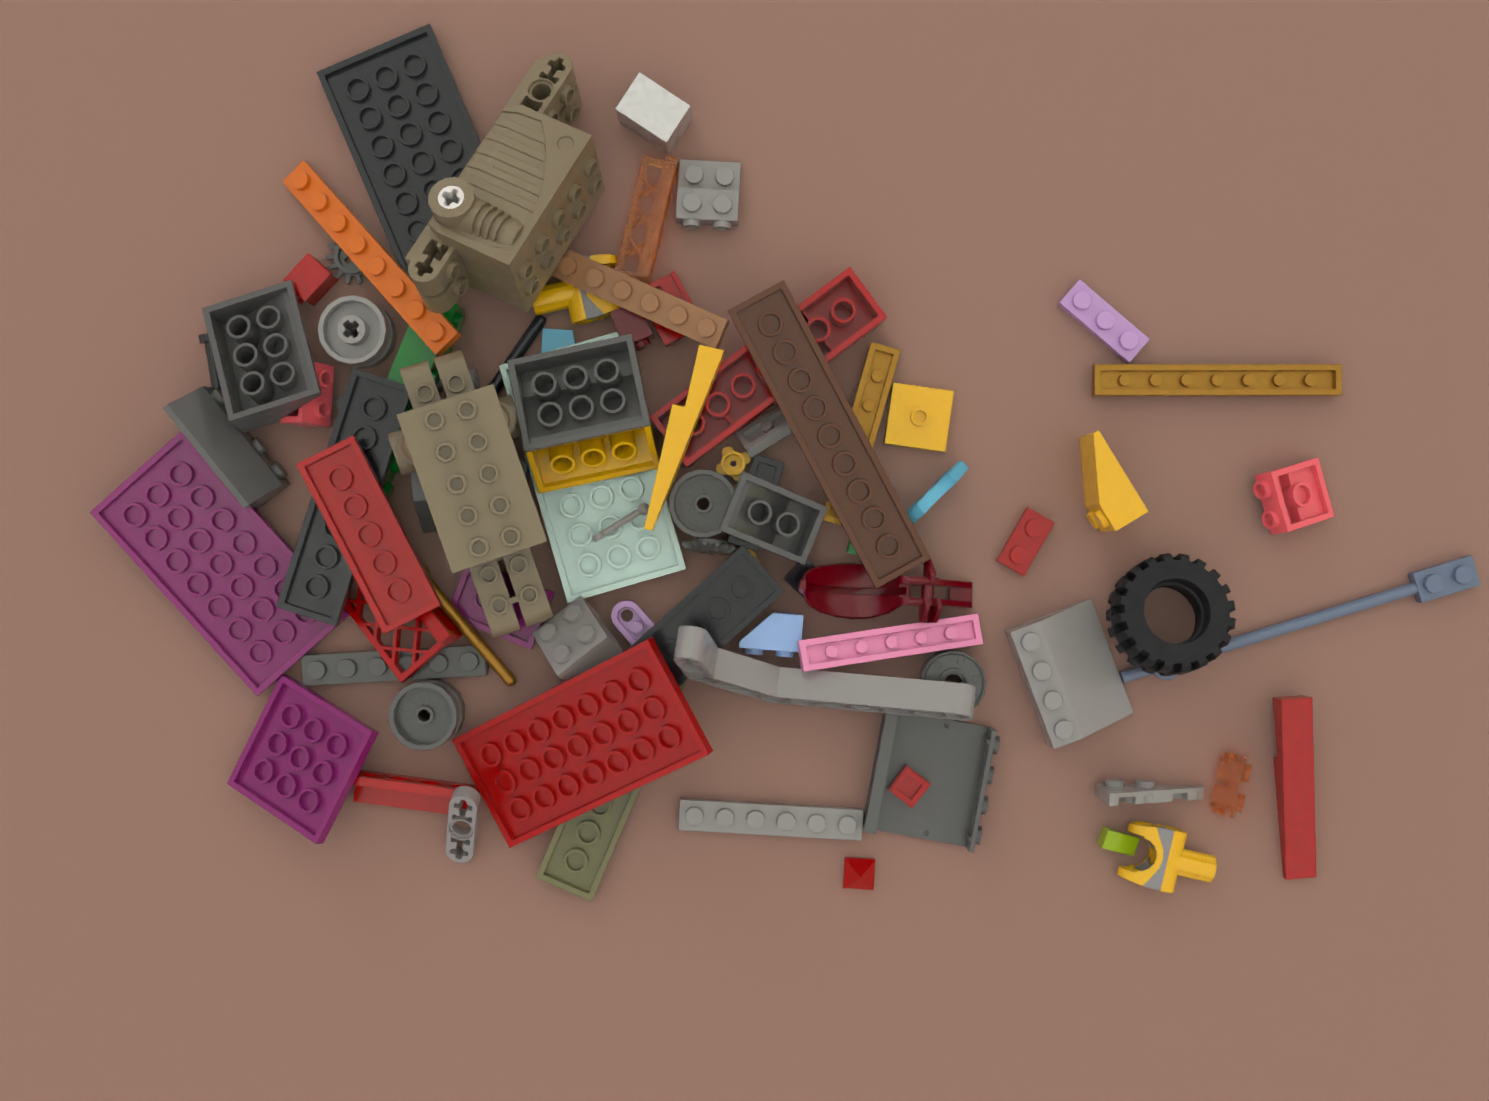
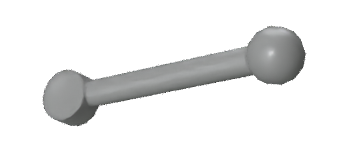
[592,503,649,542]

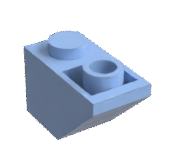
[739,612,804,657]

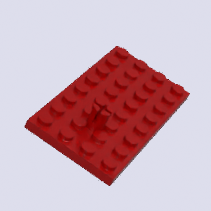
[452,637,713,848]

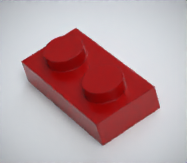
[996,508,1054,576]

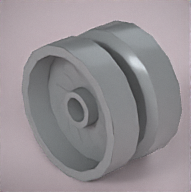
[318,295,397,369]

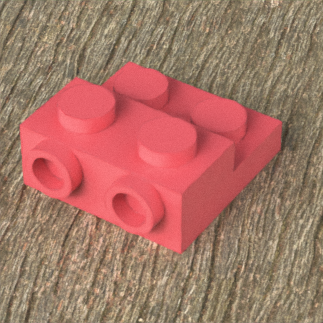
[1253,458,1335,535]

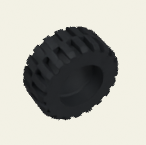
[1106,553,1236,676]

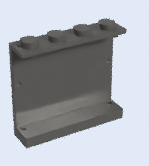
[862,713,1000,853]

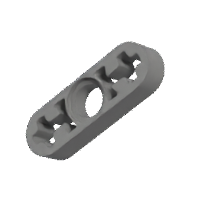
[445,786,480,863]

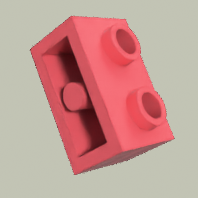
[280,362,335,428]

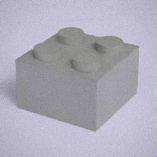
[532,596,623,682]

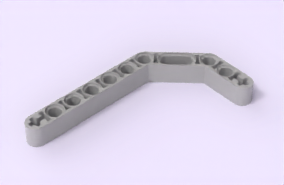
[674,626,976,721]

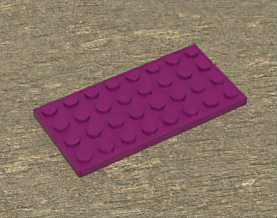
[89,431,350,696]

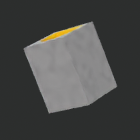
[615,72,692,155]

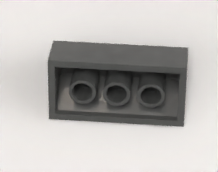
[163,386,290,509]

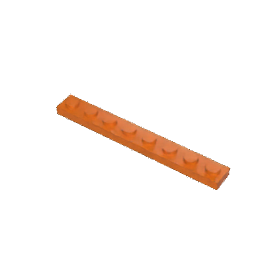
[282,160,462,356]

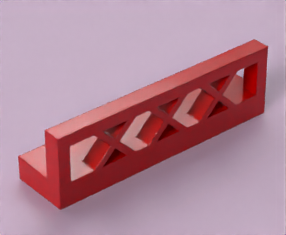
[353,769,479,814]

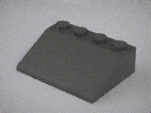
[202,280,322,433]
[507,334,651,453]

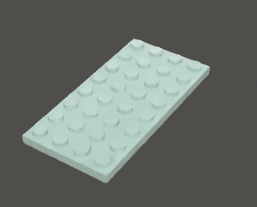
[499,332,686,603]

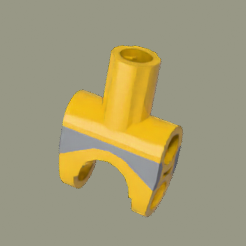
[533,254,621,326]
[1117,821,1217,893]

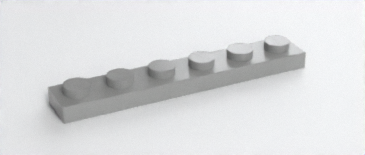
[678,798,863,841]

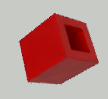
[283,253,339,306]

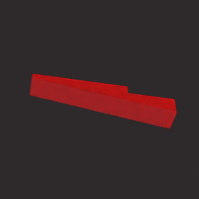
[1272,695,1316,880]

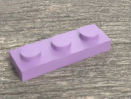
[1057,279,1149,364]

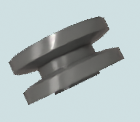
[919,649,986,708]

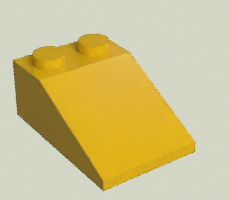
[1079,430,1148,532]

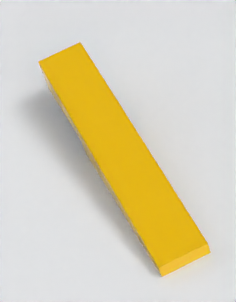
[644,345,725,531]

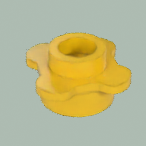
[716,446,751,481]

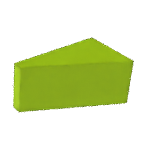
[1097,826,1140,856]

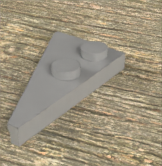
[1095,778,1204,806]

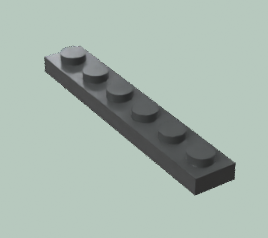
[301,645,488,686]

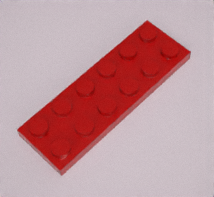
[296,435,443,634]

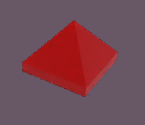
[843,857,875,890]

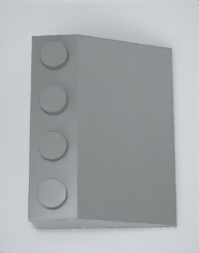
[1004,598,1134,749]

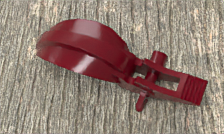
[799,559,972,623]

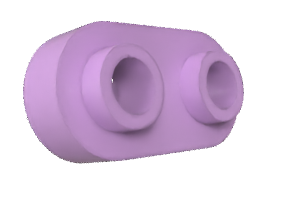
[611,600,655,645]

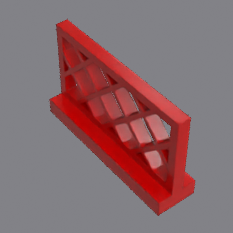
[345,578,463,683]

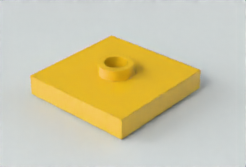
[884,382,954,452]

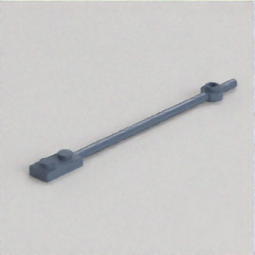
[1119,555,1481,683]

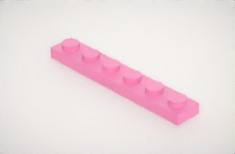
[797,614,983,672]

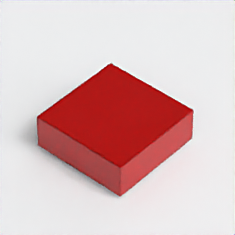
[887,764,931,808]

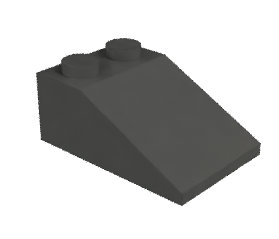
[718,471,828,565]

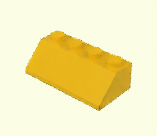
[526,412,659,494]

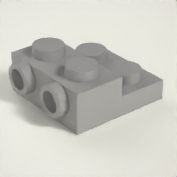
[676,159,741,231]

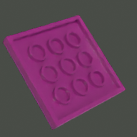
[227,675,379,844]

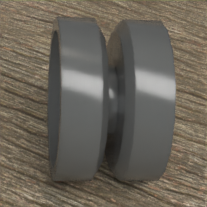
[669,469,734,538]
[389,679,465,750]

